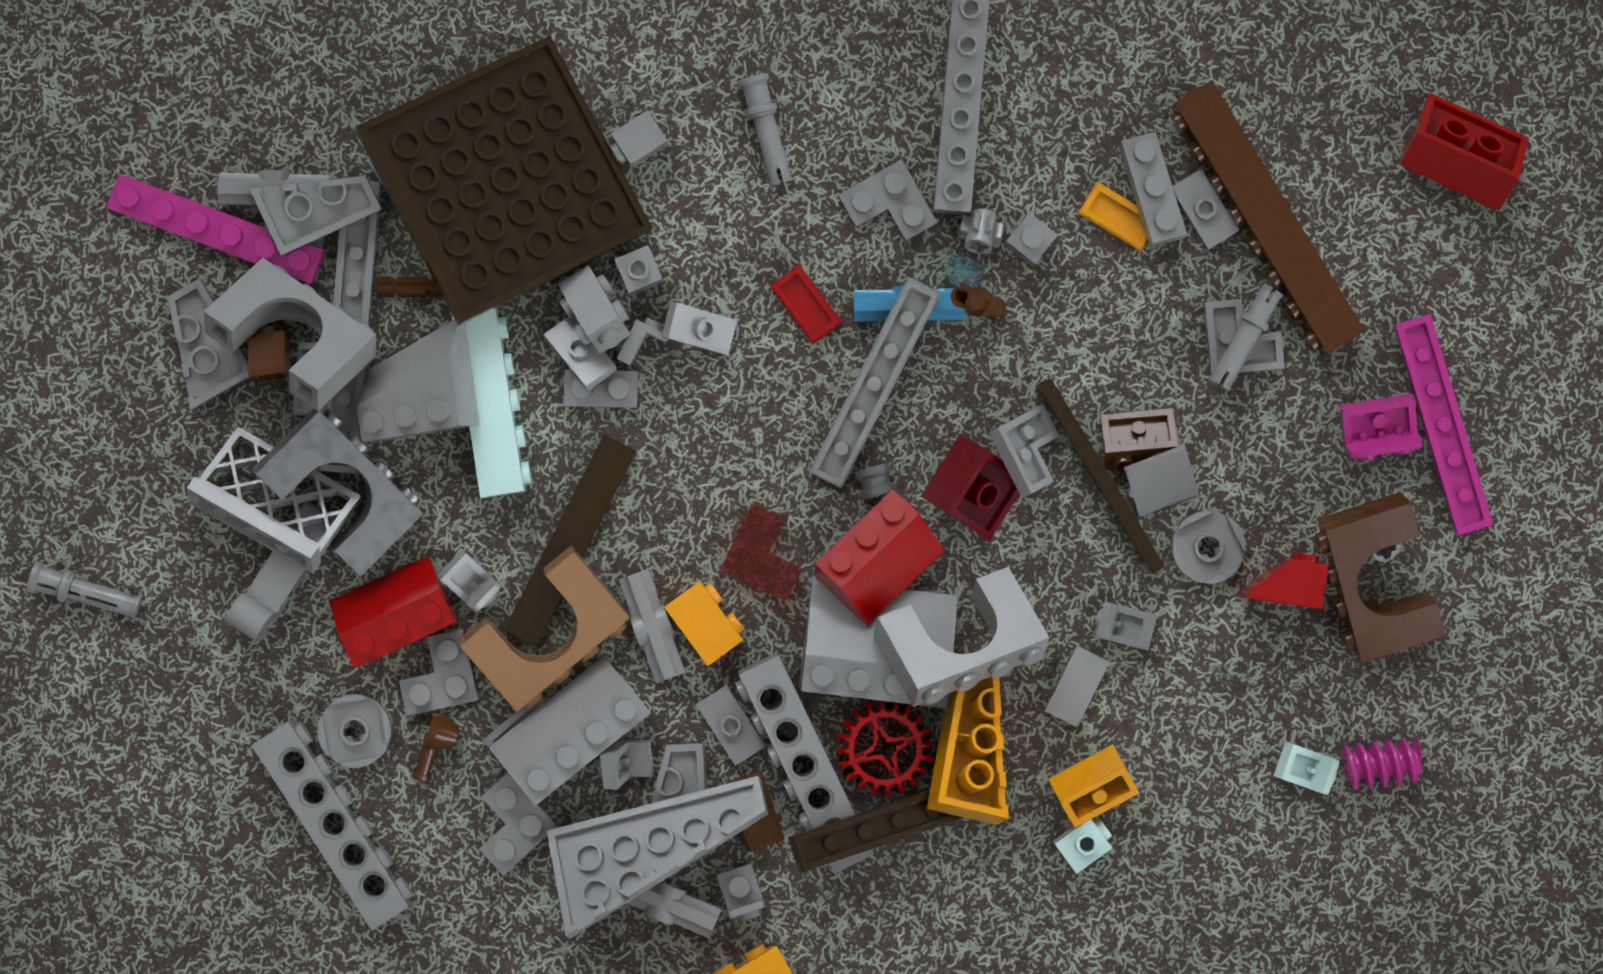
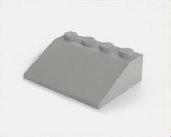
[799,578,958,709]

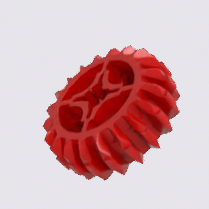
[835,700,935,798]

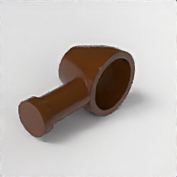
[412,712,459,782]

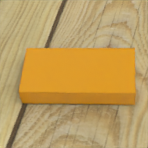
[1077,182,1147,251]

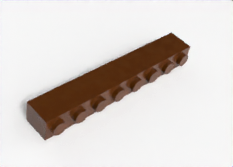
[1170,80,1365,356]

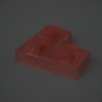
[720,504,802,601]

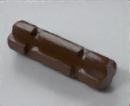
[377,277,443,297]

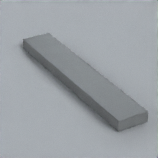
[809,276,941,489]

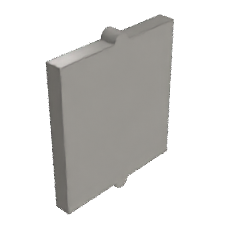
[1124,445,1199,517]

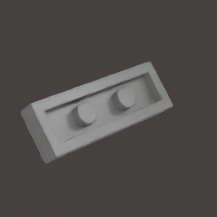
[1119,132,1187,247]

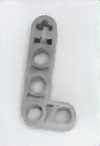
[224,501,334,641]

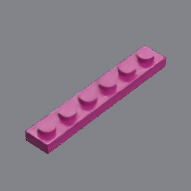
[106,174,326,284]
[1393,314,1493,535]

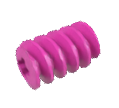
[1342,738,1422,790]

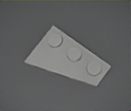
[249,176,382,255]
[168,278,249,411]
[651,743,710,854]

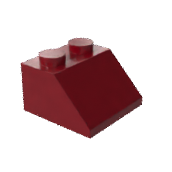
[920,434,1019,541]

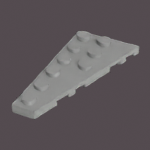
[547,776,768,939]

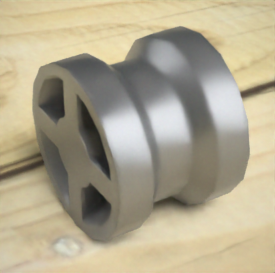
[854,463,896,500]

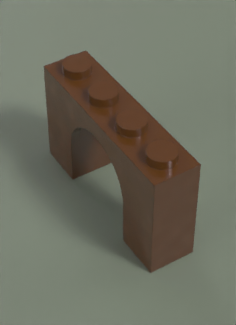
[1315,492,1446,663]

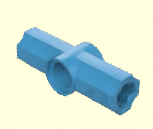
[854,286,965,323]

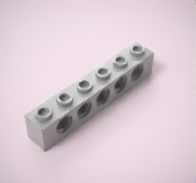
[933,0,990,216]
[735,652,874,873]
[251,720,413,931]

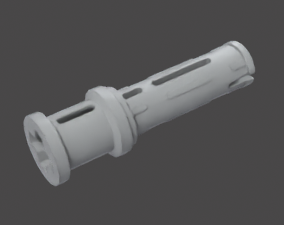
[737,73,793,187]
[27,561,142,619]

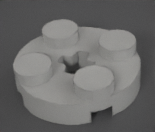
[1171,511,1246,584]
[317,694,393,768]

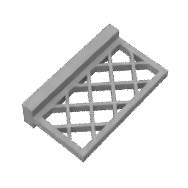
[187,427,362,574]

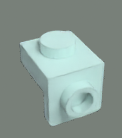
[1274,742,1339,795]

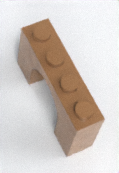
[459,545,630,712]

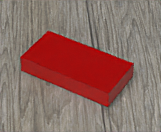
[770,264,842,345]

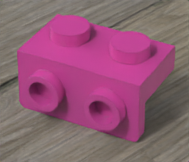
[1339,393,1423,461]

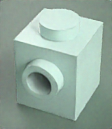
[1052,819,1112,874]

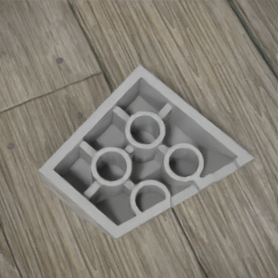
[356,319,479,442]

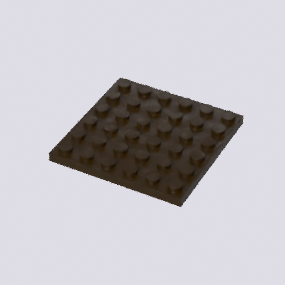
[355,36,653,326]

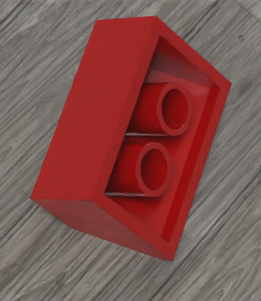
[1399,93,1529,210]
[815,489,945,626]
[329,556,459,668]

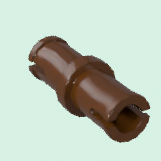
[951,284,1006,321]

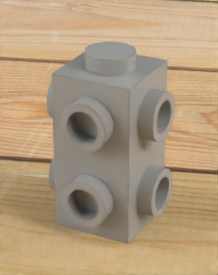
[558,265,631,354]

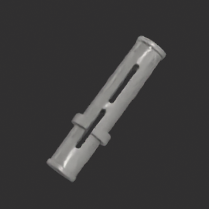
[1209,284,1283,392]

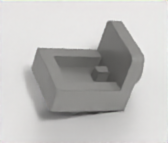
[614,317,669,367]
[437,549,501,613]
[1095,602,1157,650]
[598,739,654,790]

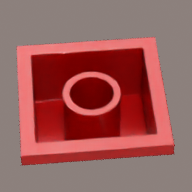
[1240,553,1328,609]

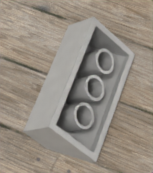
[488,656,651,806]

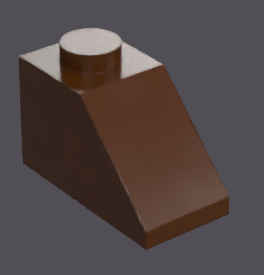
[248,325,294,381]

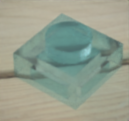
[943,253,986,288]

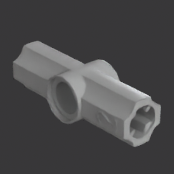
[217,170,331,206]
[619,569,686,683]
[627,880,722,938]

